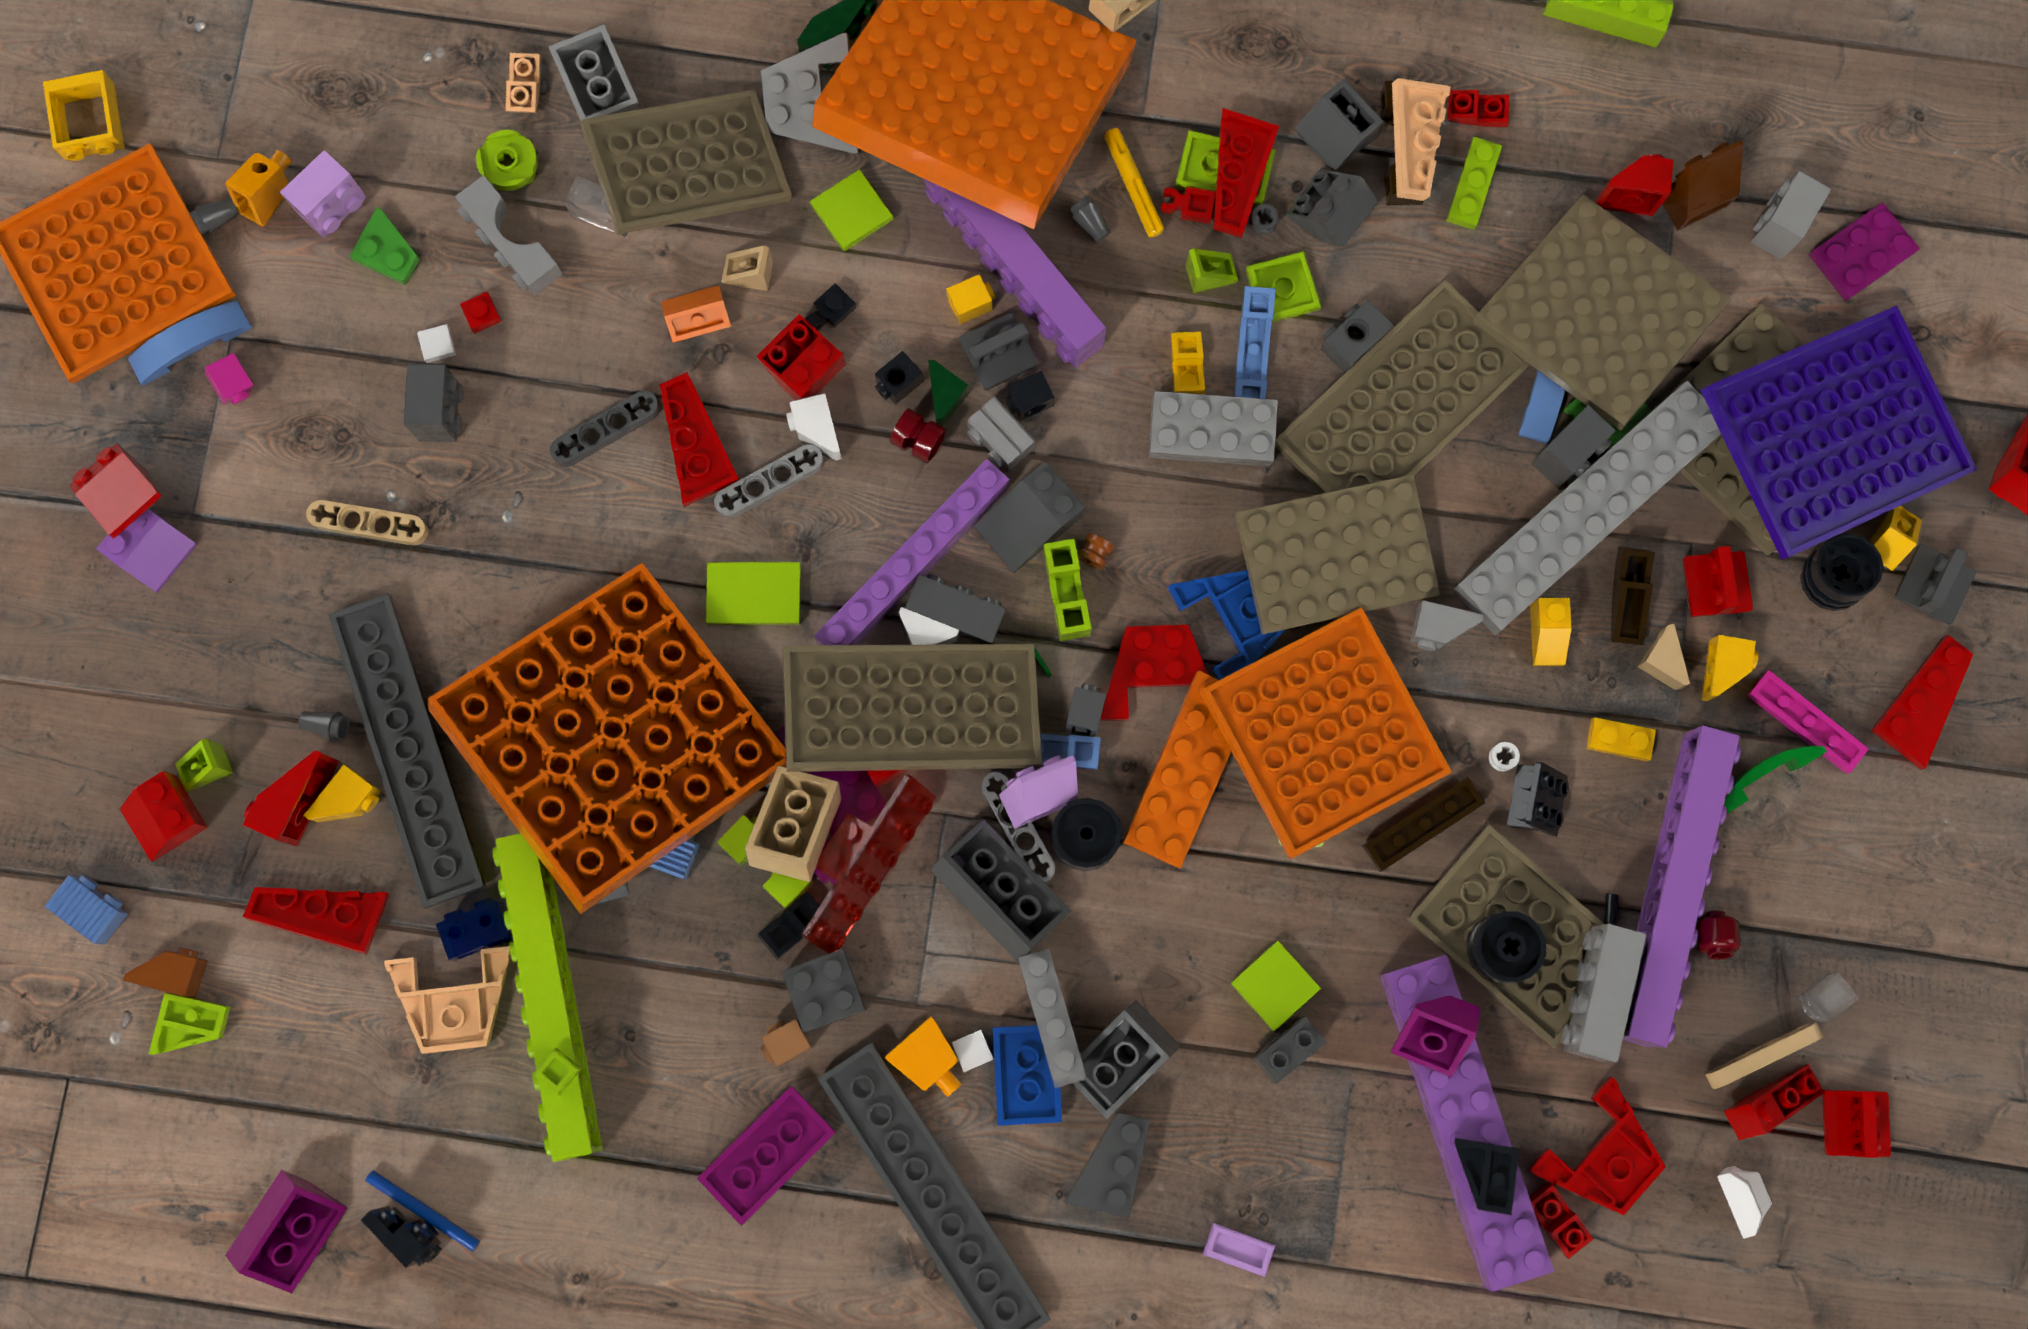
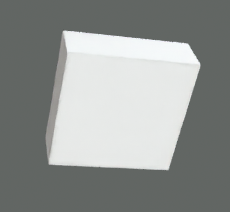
[417,324,456,363]
[952,1030,994,1072]

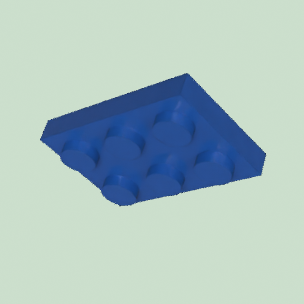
[993,1025,1062,1126]

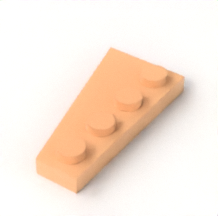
[1392,78,1451,201]

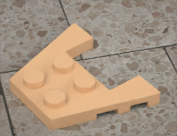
[384,946,511,1054]

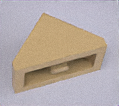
[721,245,773,291]
[1637,624,1690,690]

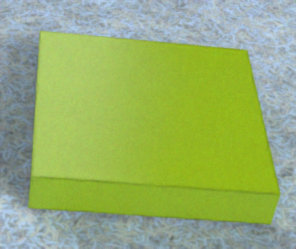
[810,169,893,252]
[1245,251,1322,323]
[1230,941,1321,1031]

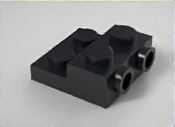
[361,1206,443,1268]

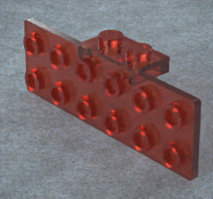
[801,774,936,954]

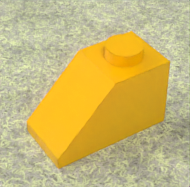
[1869,506,1922,571]
[1530,598,1572,666]
[1702,635,1758,701]
[303,765,382,822]

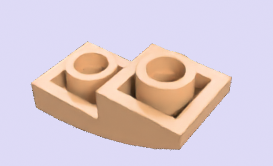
[506,53,542,113]

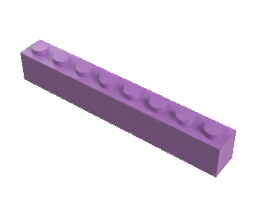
[814,459,1009,645]

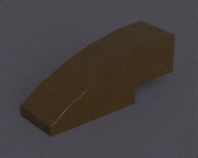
[1611,546,1655,645]

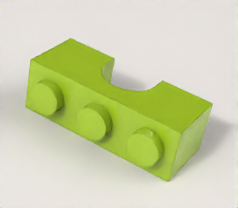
[1043,539,1092,641]
[717,815,814,909]

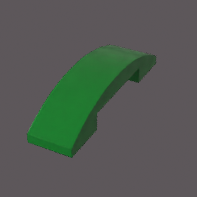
[1724,746,1827,814]

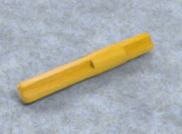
[1104,128,1164,238]

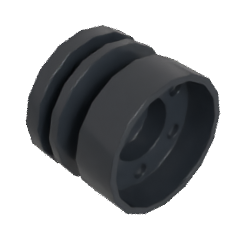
[1800,534,1884,611]

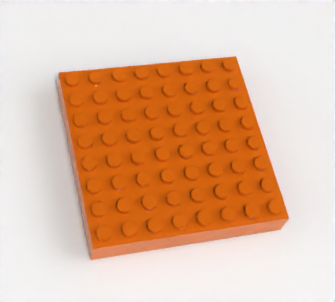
[812,0,1137,229]
[428,563,786,914]

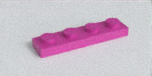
[1746,670,1869,774]

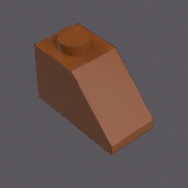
[123,947,208,998]

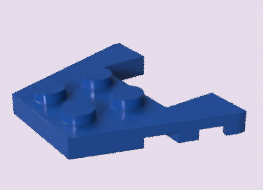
[1166,570,1286,680]

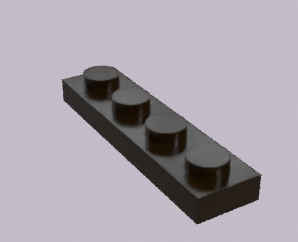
[1363,777,1486,872]

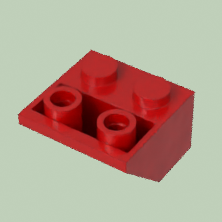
[756,314,845,400]

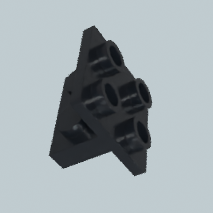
[1507,762,1569,836]

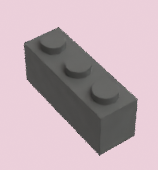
[905,574,1006,644]

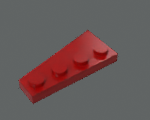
[659,372,739,507]
[1871,635,1974,770]

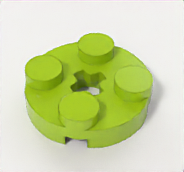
[476,130,539,191]

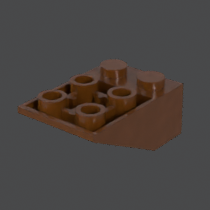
[1662,140,1743,231]

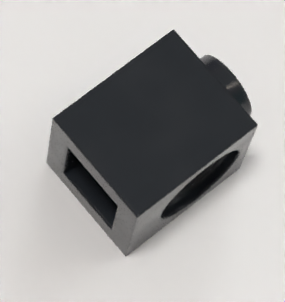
[875,351,923,405]
[1005,371,1055,421]

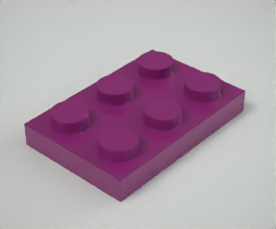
[1809,202,1920,302]

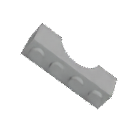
[454,175,563,296]
[1018,949,1086,1088]

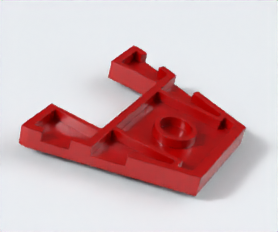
[1100,624,1208,721]
[1527,1077,1666,1216]

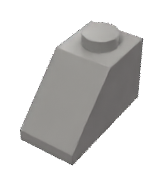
[1410,600,1484,651]

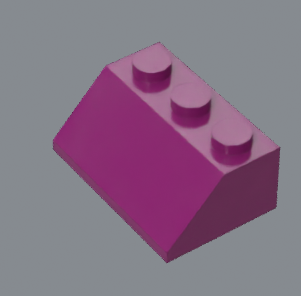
[225,1170,347,1293]

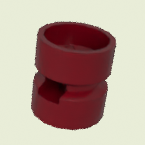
[889,408,947,463]

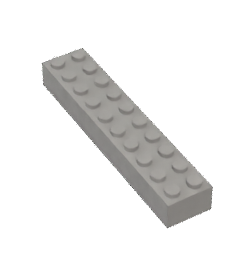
[1453,380,1721,636]

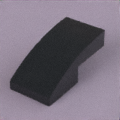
[757,891,829,960]

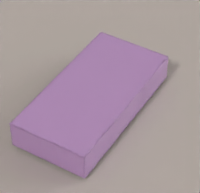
[1203,1223,1275,1277]

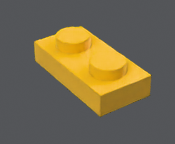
[1586,717,1656,762]

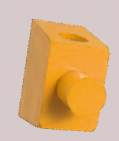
[225,150,292,227]
[885,1016,962,1097]

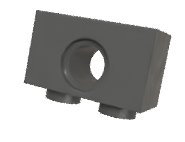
[1321,300,1394,373]
[1065,684,1106,737]
[1252,1017,1327,1084]

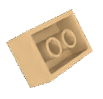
[745,766,841,882]

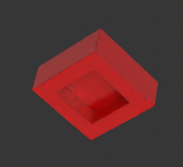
[460,292,502,334]

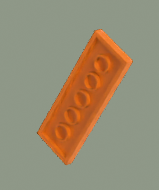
[1121,671,1231,869]

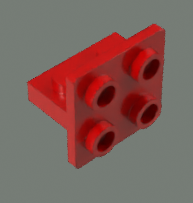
[1682,546,1753,617]
[1822,1090,1891,1158]

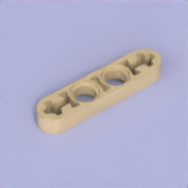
[306,500,428,545]
[1705,1021,1824,1089]

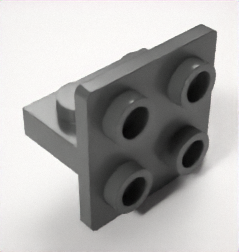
[959,312,1038,390]
[1894,544,1976,625]

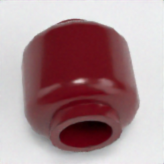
[1696,910,1741,960]

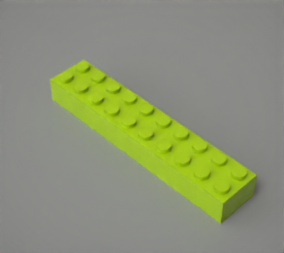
[492,833,603,1162]

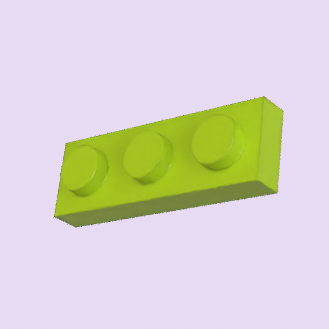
[1446,137,1502,230]

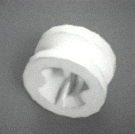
[1488,742,1520,772]

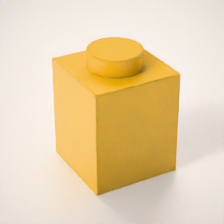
[946,274,995,325]

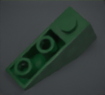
[797,0,878,71]

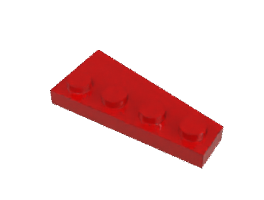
[1213,108,1279,238]
[243,887,390,955]

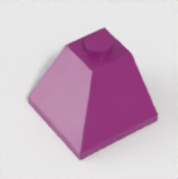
[1391,995,1481,1077]

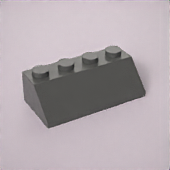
[930,819,1071,962]

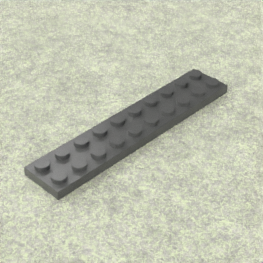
[328,593,486,909]
[818,1042,1051,1329]

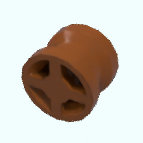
[1077,533,1115,570]

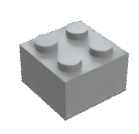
[1750,171,1831,260]

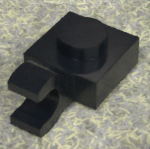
[805,283,856,331]

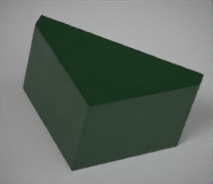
[928,360,969,427]

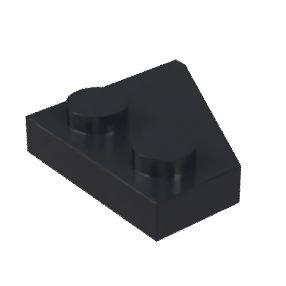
[1454,1138,1519,1216]

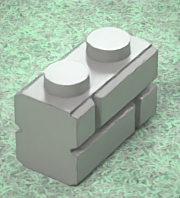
[967,397,1036,471]

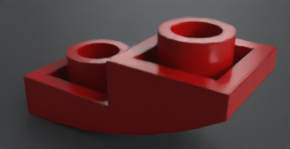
[1447,90,1510,127]
[1529,1182,1594,1259]

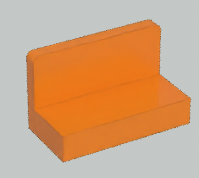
[661,285,731,343]

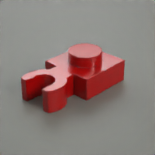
[1161,187,1216,224]

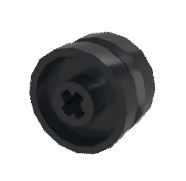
[1051,798,1122,872]
[1467,911,1546,983]

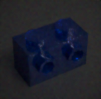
[436,897,513,961]

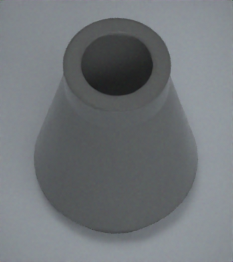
[1070,195,1111,243]
[189,197,239,235]
[298,711,350,742]

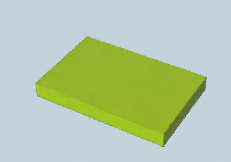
[1174,130,1276,207]
[706,562,801,625]

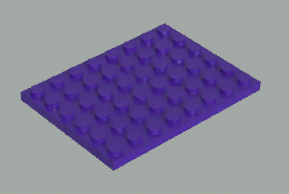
[1700,305,1977,560]

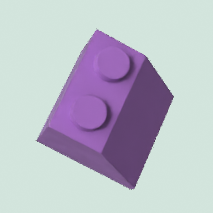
[96,508,197,593]

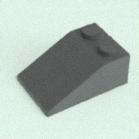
[974,461,1085,573]
[1073,1000,1181,1119]

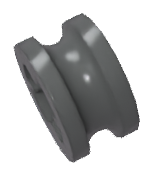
[1250,204,1278,235]

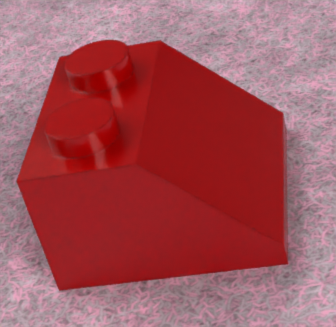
[1595,154,1674,216]
[120,771,208,862]

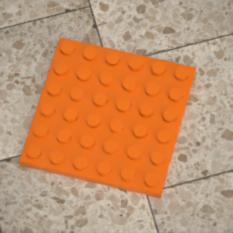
[0,143,236,384]
[1199,607,1452,859]

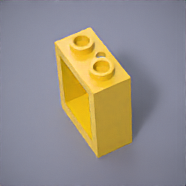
[43,70,125,161]

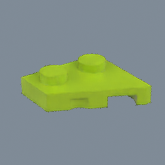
[148,992,231,1055]

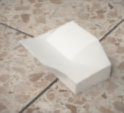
[1717,1166,1772,1239]

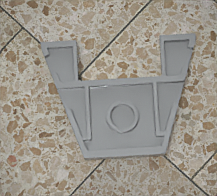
[761,33,860,154]

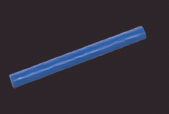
[365,1170,480,1252]

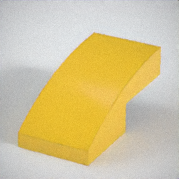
[1171,331,1205,395]

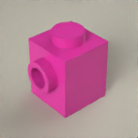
[204,353,253,405]

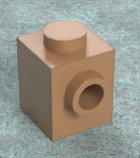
[760,1019,813,1067]

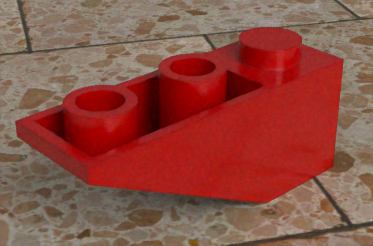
[1723,1064,1823,1141]

